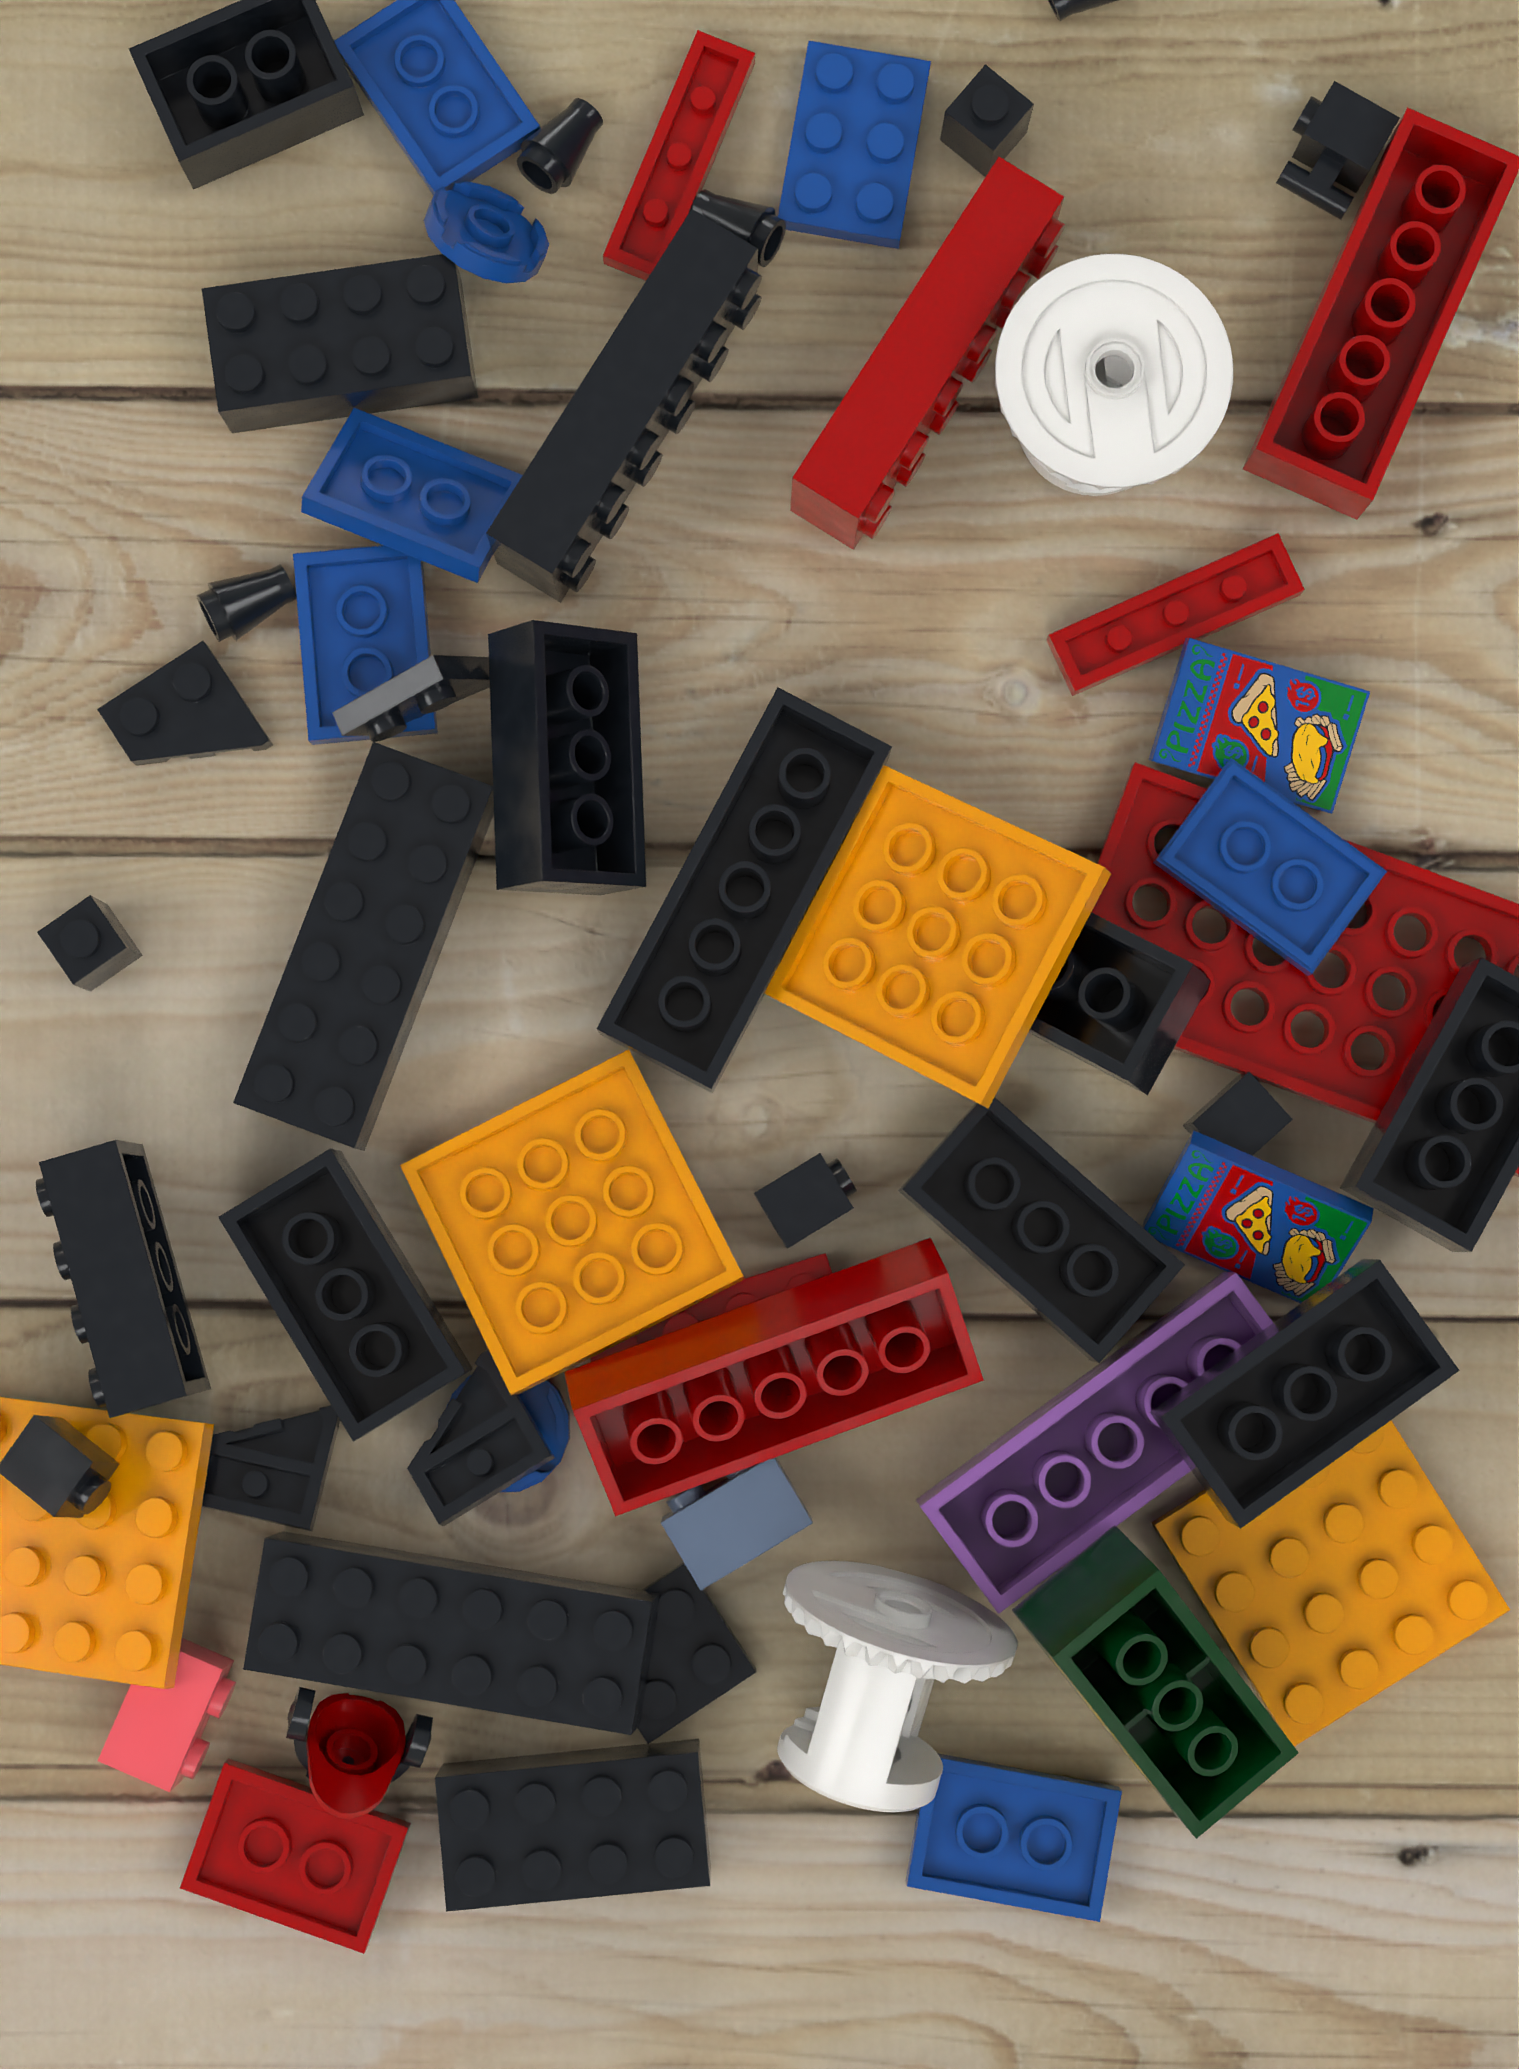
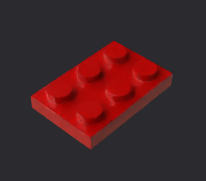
[180,1758,411,1954]

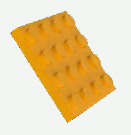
[764,765,1111,1109]
[400,1049,745,1396]
[0,1397,214,1689]
[1151,1420,1510,1747]

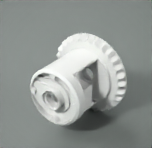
[995,254,1233,496]
[777,1561,1018,1812]

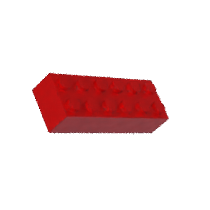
[1243,107,1519,520]
[790,157,1065,550]
[564,1237,984,1516]

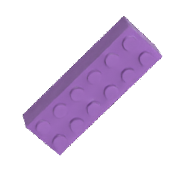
[916,1272,1273,1614]

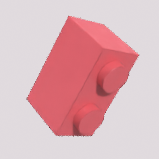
[98,1638,236,1792]

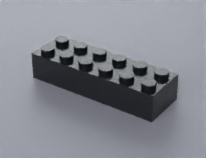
[486,209,762,603]
[597,687,892,1093]
[233,742,494,1151]
[243,1531,661,1735]

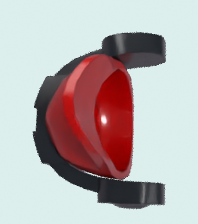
[286,1687,433,1819]

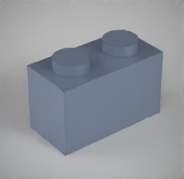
[661,1457,813,1591]

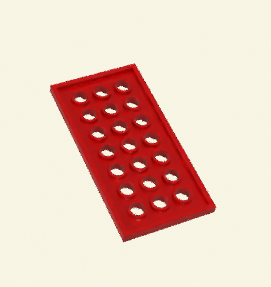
[1092,762,1519,1177]

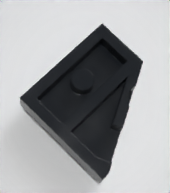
[97,640,273,766]
[332,655,490,742]
[407,1349,555,1526]
[202,1405,340,1531]

